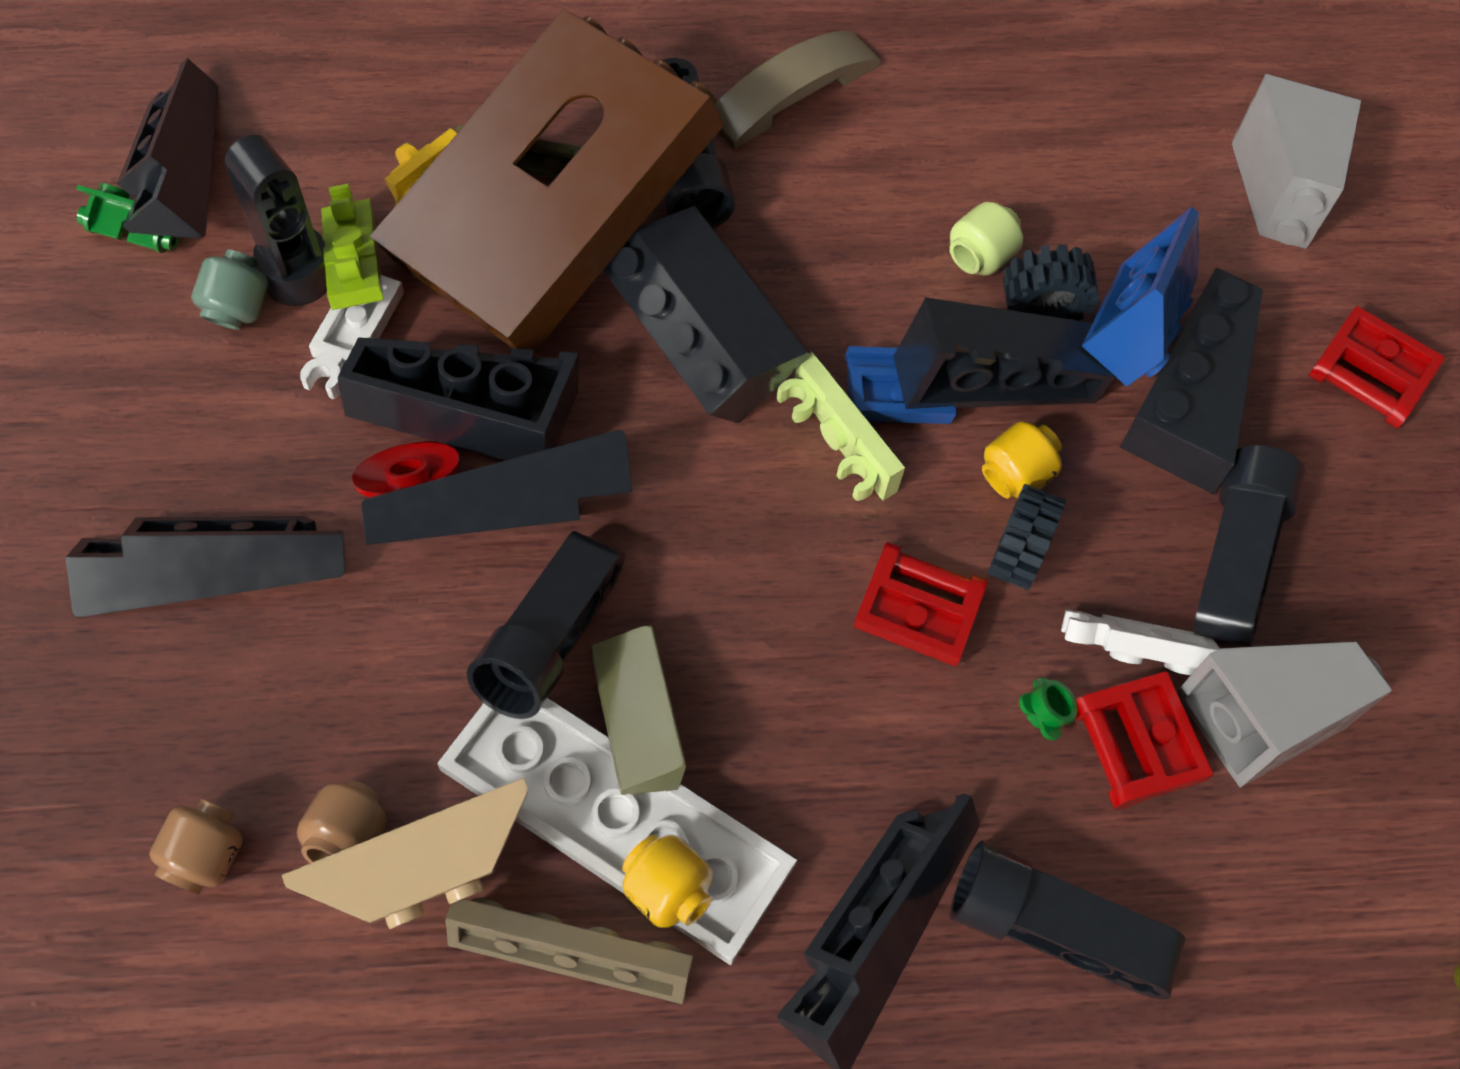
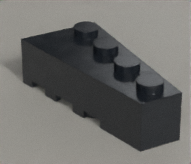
[1120,267,1263,495]
[893,297,1115,409]

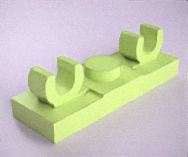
[777,352,905,501]

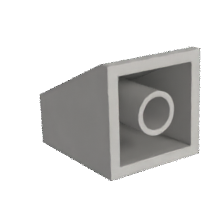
[1232,74,1361,249]
[1177,642,1393,788]

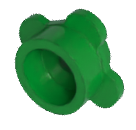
[1019,677,1078,741]

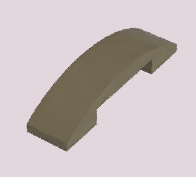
[714,31,880,149]

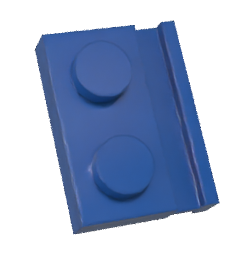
[844,346,956,424]

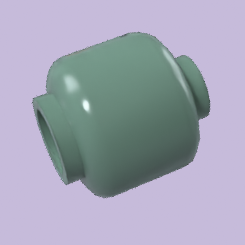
[191,249,269,330]

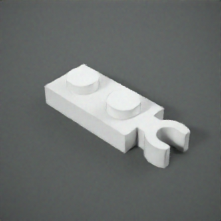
[300,275,404,399]
[1061,609,1220,675]

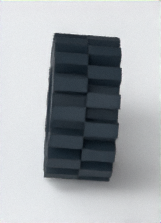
[1003,244,1099,321]
[987,484,1066,590]

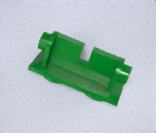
[76,183,179,253]

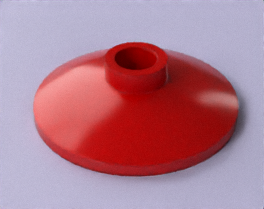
[352,442,461,498]

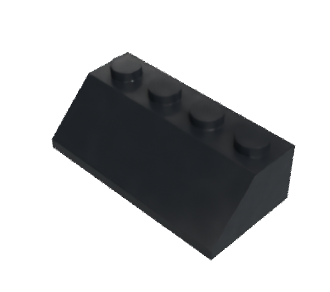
[604,206,812,423]

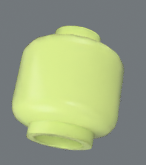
[950,201,1023,276]

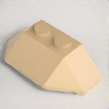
[281,778,528,930]

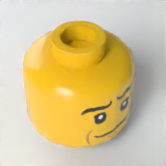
[982,421,1062,499]
[622,835,713,928]

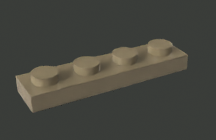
[446,898,693,1004]

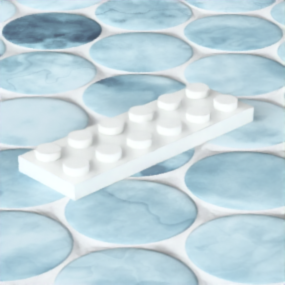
[437,698,797,965]

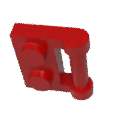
[1308,305,1446,429]
[853,541,989,667]
[1075,671,1214,810]

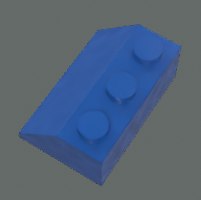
[1082,207,1199,387]

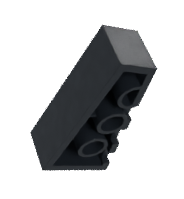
[337,337,579,461]

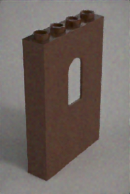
[370,9,724,354]

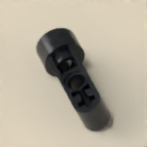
[662,58,735,228]
[225,135,327,306]
[1194,445,1305,647]
[467,531,625,719]
[950,840,1186,999]

